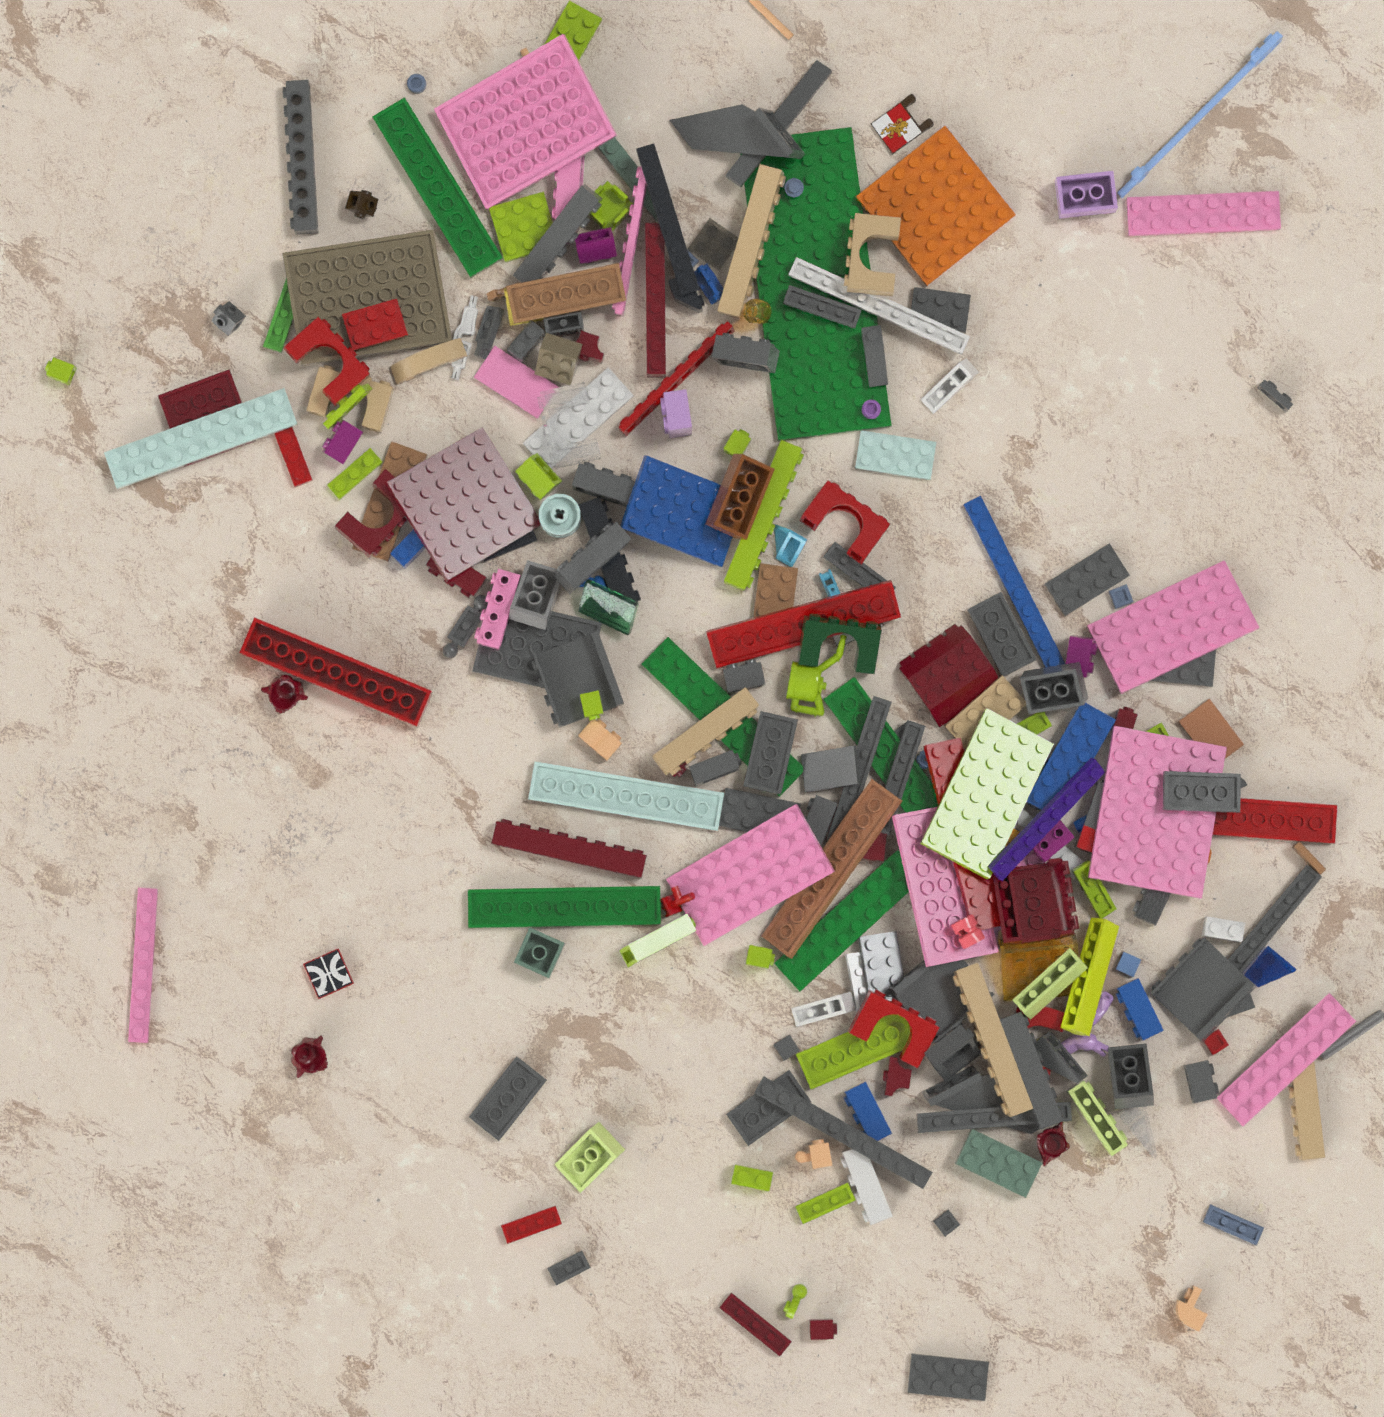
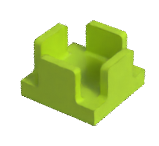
[589,181,634,232]

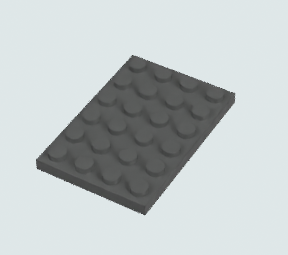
[473,611,602,688]

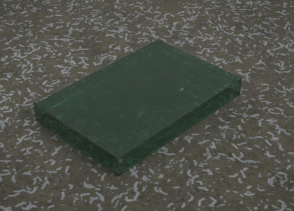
[578,579,638,636]

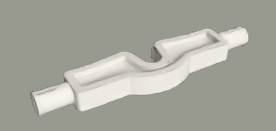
[451,295,478,380]

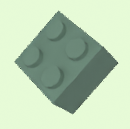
[514,927,566,979]

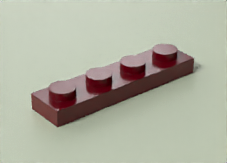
[719,1292,792,1357]

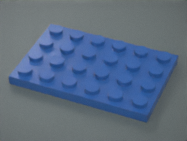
[620,455,733,567]

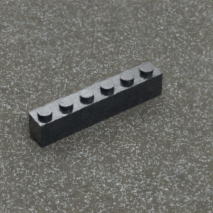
[578,497,641,614]

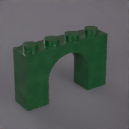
[797,614,882,674]

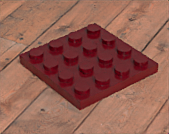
[158,369,256,467]

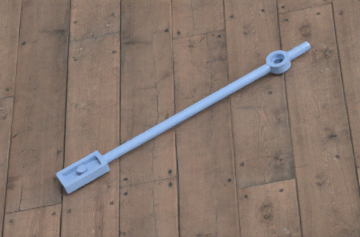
[1117,31,1283,198]

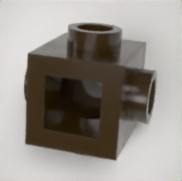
[345,190,379,219]

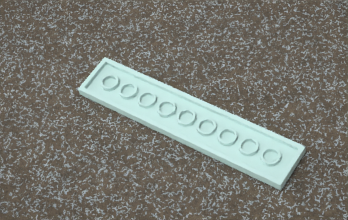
[104,388,298,489]
[528,762,724,831]

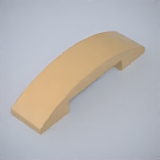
[390,338,467,385]

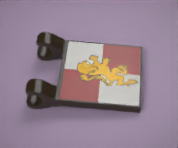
[871,94,934,155]

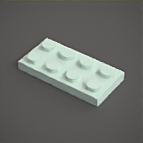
[855,430,936,480]

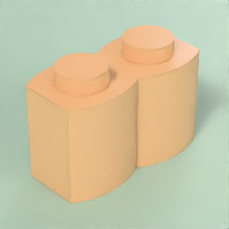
[578,719,622,761]

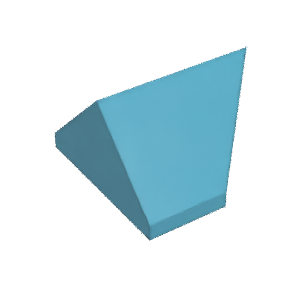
[774,524,807,567]

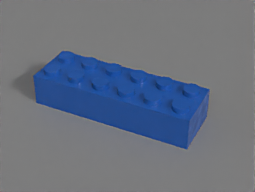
[1026,703,1116,811]

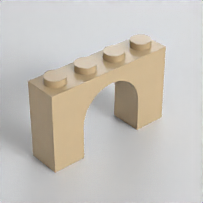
[844,213,901,296]
[307,365,394,433]

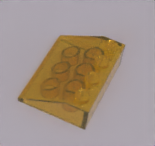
[999,934,1079,1001]

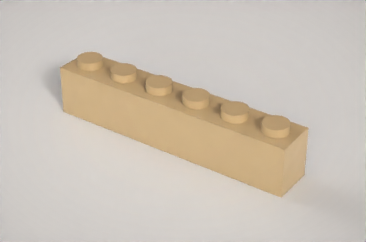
[652,687,759,776]
[1288,1062,1325,1160]

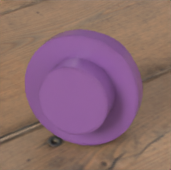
[862,400,881,419]

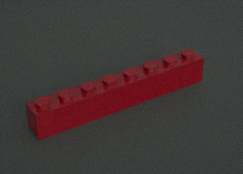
[645,223,666,378]
[491,819,647,878]

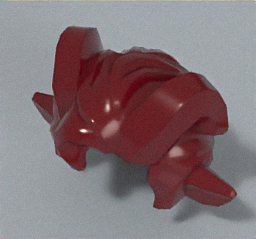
[261,674,308,714]
[291,1035,328,1078]
[1037,1121,1070,1167]

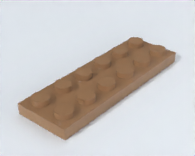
[506,263,626,324]
[352,441,428,562]

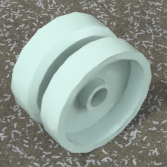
[539,494,581,538]

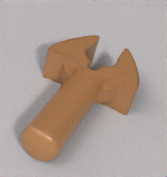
[486,282,519,302]

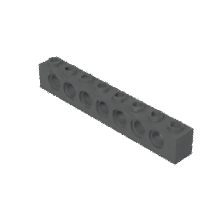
[283,80,319,235]

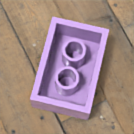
[1055,171,1118,219]
[660,389,692,438]

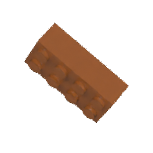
[706,454,775,540]

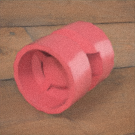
[951,914,985,949]

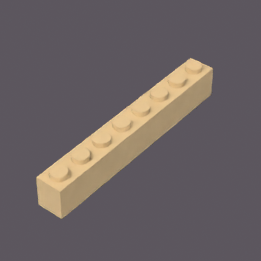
[717,164,786,319]
[953,963,1033,1117]

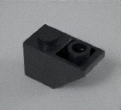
[668,278,705,313]

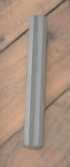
[1320,1010,1384,1060]

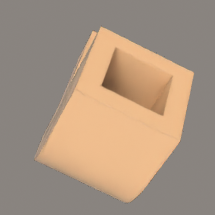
[1176,1285,1208,1331]

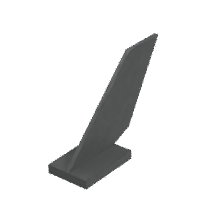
[670,104,805,159]
[922,1065,1040,1134]

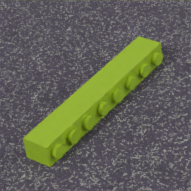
[724,440,804,591]

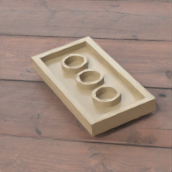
[945,675,1026,749]

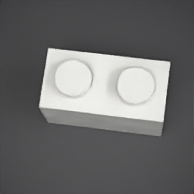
[1202,917,1245,942]

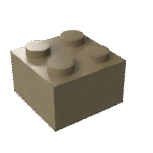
[534,333,583,386]

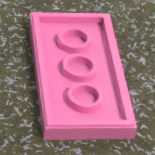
[474,346,559,419]

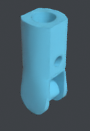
[819,569,841,597]

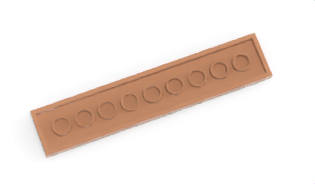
[761,779,902,959]

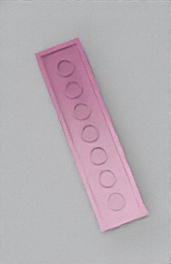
[1126,191,1281,236]
[1217,993,1357,1126]

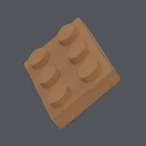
[753,563,798,618]

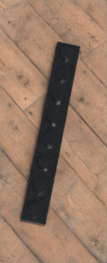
[636,143,700,296]

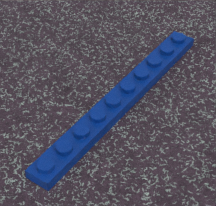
[963,496,1065,667]

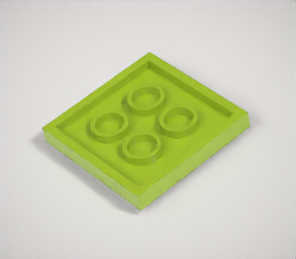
[489,191,553,263]

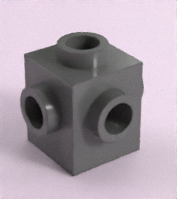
[211,301,246,336]

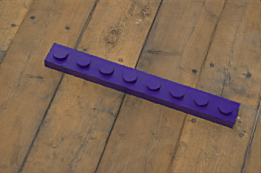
[988,757,1105,881]

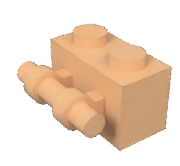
[795,1139,833,1169]

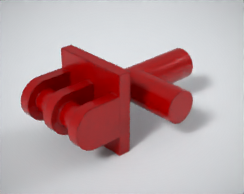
[660,885,695,918]

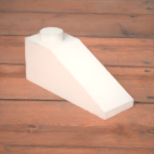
[921,358,979,414]
[791,992,856,1027]

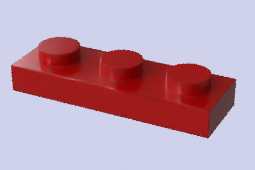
[274,427,313,487]
[501,1206,562,1244]

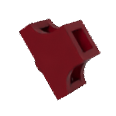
[575,331,604,363]
[882,1057,912,1096]

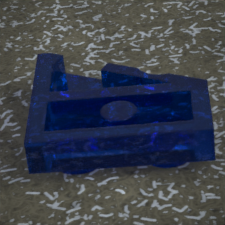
[1243,946,1297,988]

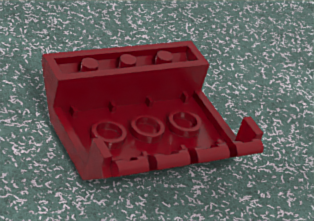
[899,624,999,728]
[992,858,1079,944]

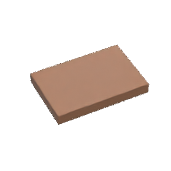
[1179,699,1244,759]

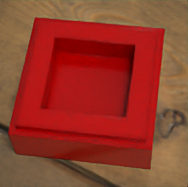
[1204,1029,1229,1056]

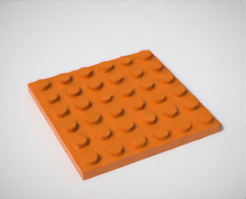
[856,126,1016,286]

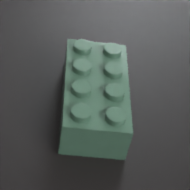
[955,1129,1042,1198]

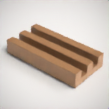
[1292,842,1326,875]

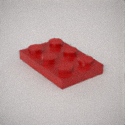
[342,299,408,351]

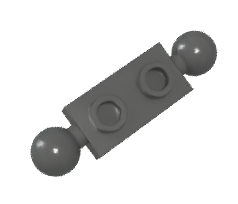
[443,595,488,658]

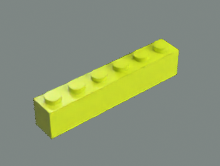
[1061,918,1119,1036]

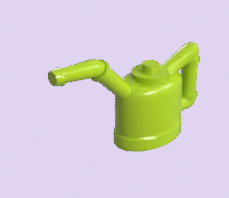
[786,635,847,717]

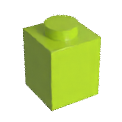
[45,357,77,386]
[723,429,751,456]
[580,690,604,721]

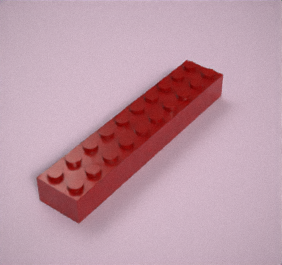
[239,617,433,728]

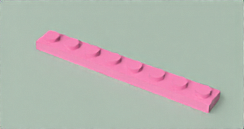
[612,167,647,316]
[128,888,158,1043]

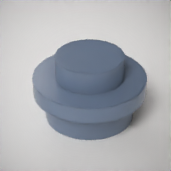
[785,178,804,198]

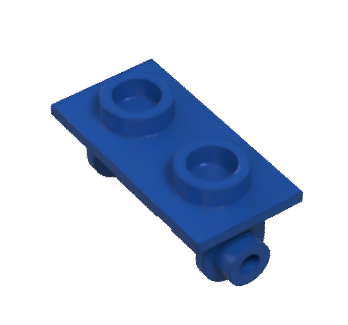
[694,263,724,305]

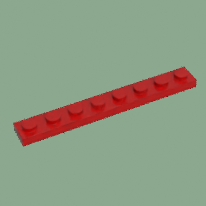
[619,321,735,437]

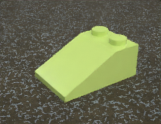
[555,1122,625,1193]

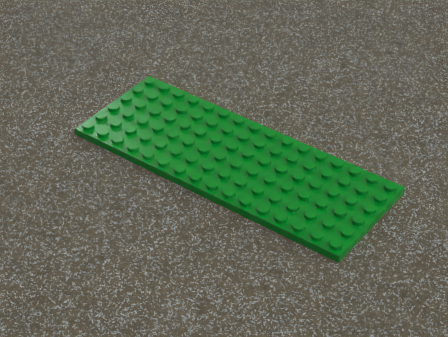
[740,127,892,441]

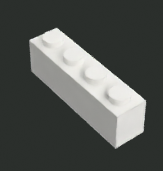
[840,1148,893,1225]

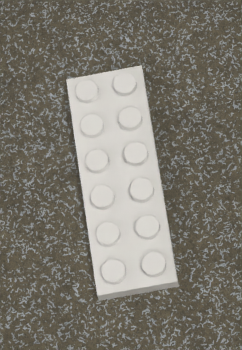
[523,367,634,469]

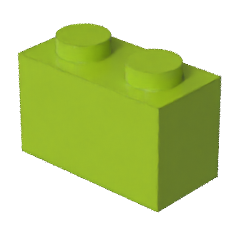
[515,453,562,500]
[745,945,775,969]
[731,1164,773,1191]

